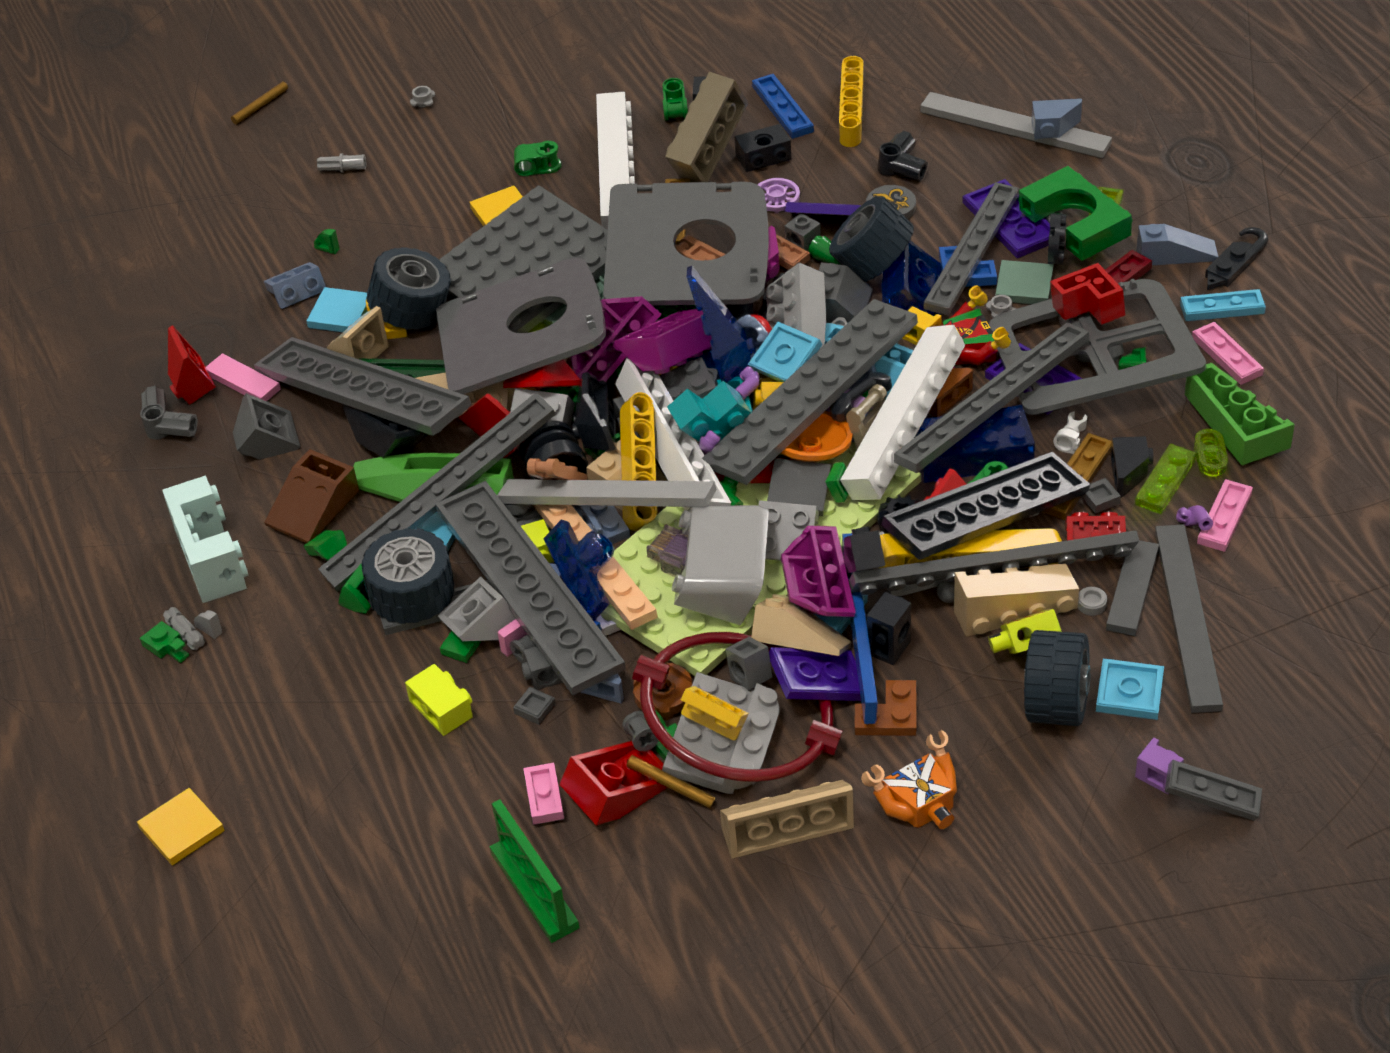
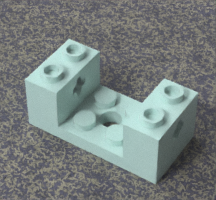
[162,476,249,603]

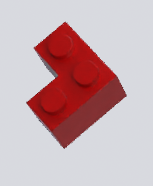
[1050,263,1126,325]

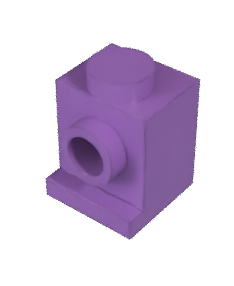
[1135,738,1184,794]

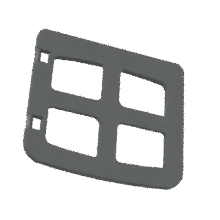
[989,279,1206,415]

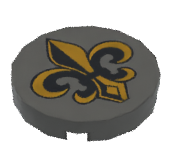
[866,185,916,219]

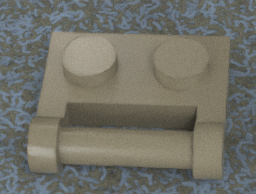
[846,384,887,449]

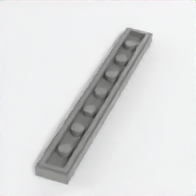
[921,92,1112,158]
[497,479,717,507]

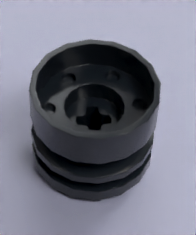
[519,421,588,480]

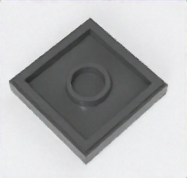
[767,458,831,516]

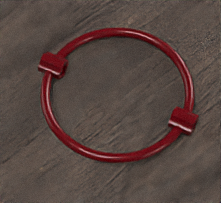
[632,632,843,782]

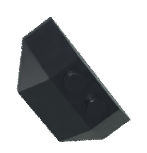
[572,372,616,451]
[343,404,429,458]

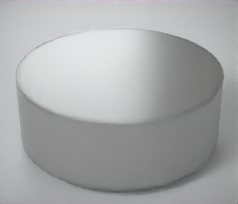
[1078,587,1107,616]

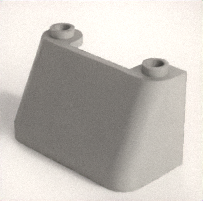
[672,505,769,625]

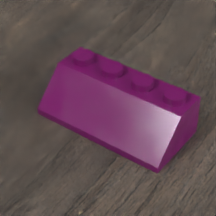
[614,307,728,374]

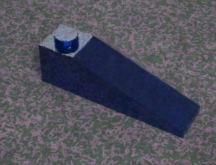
[686,266,757,383]

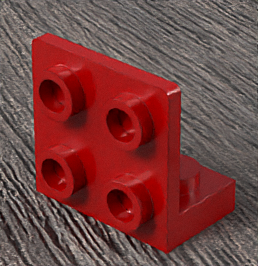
[459,394,518,458]

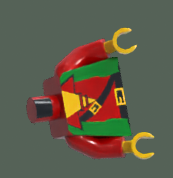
[941,285,1011,365]

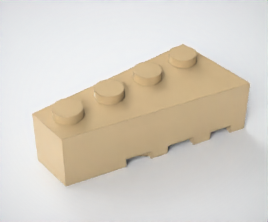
[954,564,1079,637]

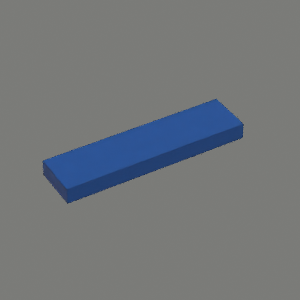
[752,74,814,139]

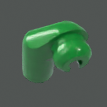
[720,476,743,506]

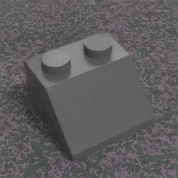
[818,263,873,323]

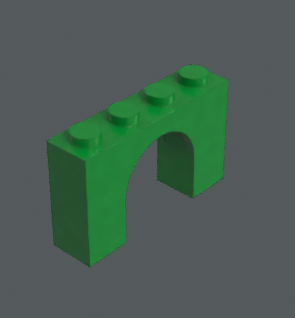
[1019,166,1133,261]

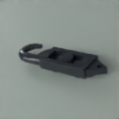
[1205,227,1268,290]

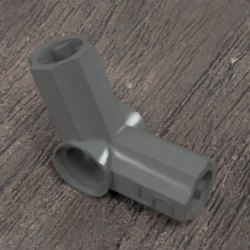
[140,386,198,440]

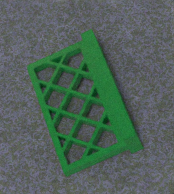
[489,799,580,943]

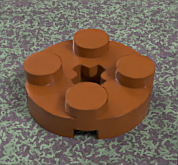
[633,663,692,720]

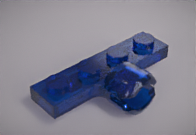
[543,519,615,621]

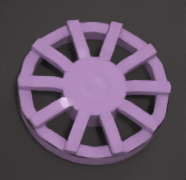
[758,178,800,213]

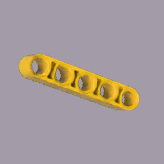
[839,56,864,147]
[620,392,657,531]

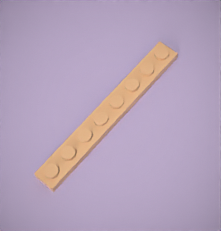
[533,505,658,630]

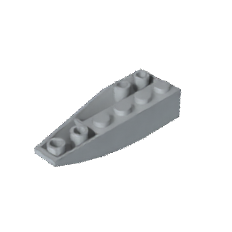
[766,263,826,346]

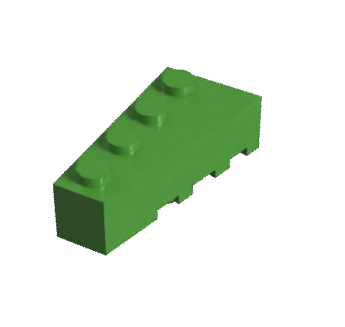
[1185,363,1295,465]

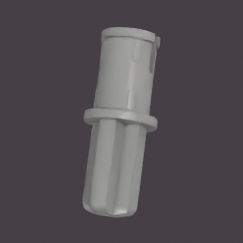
[317,153,366,173]

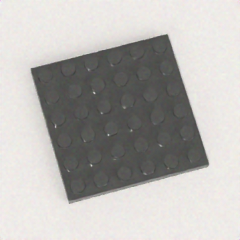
[439,185,608,333]

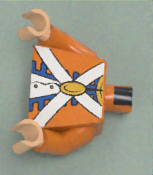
[861,730,957,829]

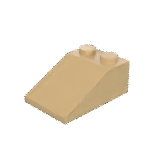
[751,594,851,656]

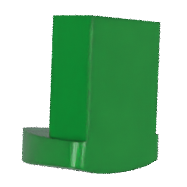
[304,530,347,561]
[338,564,371,613]

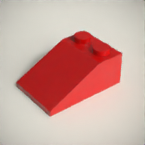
[559,741,668,825]

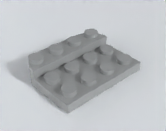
[662,672,779,794]

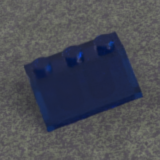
[882,240,942,316]

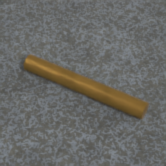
[231,81,288,125]
[626,755,715,809]

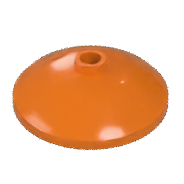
[781,411,853,462]

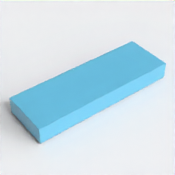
[1180,289,1266,321]

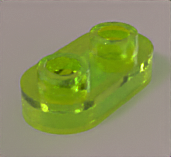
[1194,429,1228,477]

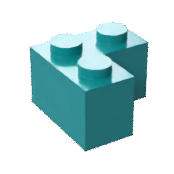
[667,381,752,445]

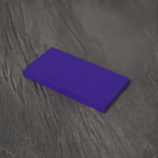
[962,179,1050,258]

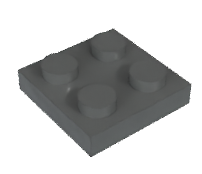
[660,357,716,401]

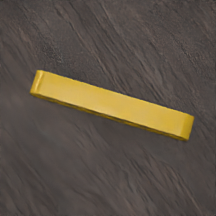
[880,529,1062,569]

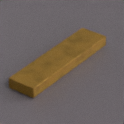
[1042,433,1112,520]

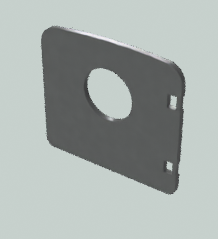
[603,182,769,306]
[436,258,606,395]

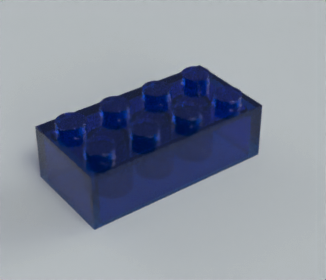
[914,405,1035,483]

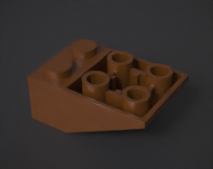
[264,449,359,543]

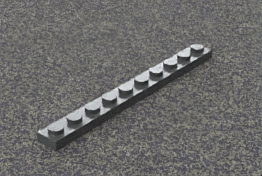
[894,322,1089,473]
[318,392,556,592]
[849,530,1139,595]

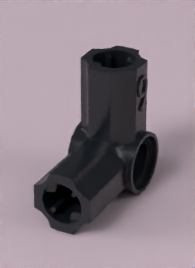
[877,130,928,182]

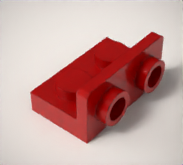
[1065,512,1126,541]

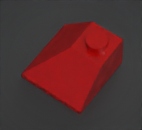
[168,325,215,405]
[503,359,581,388]

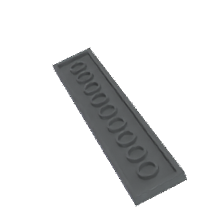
[701,299,918,485]
[254,337,472,436]
[435,481,626,695]

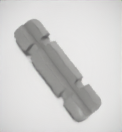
[163,607,205,650]

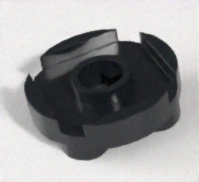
[1048,213,1067,265]

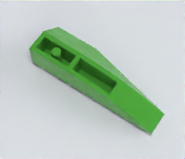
[353,453,514,502]

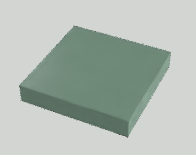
[995,260,1054,304]

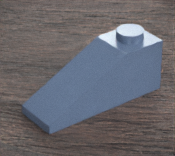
[1136,224,1218,265]

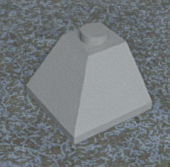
[438,577,516,641]

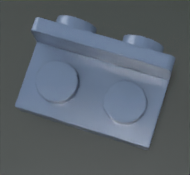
[264,262,326,308]
[573,505,630,547]

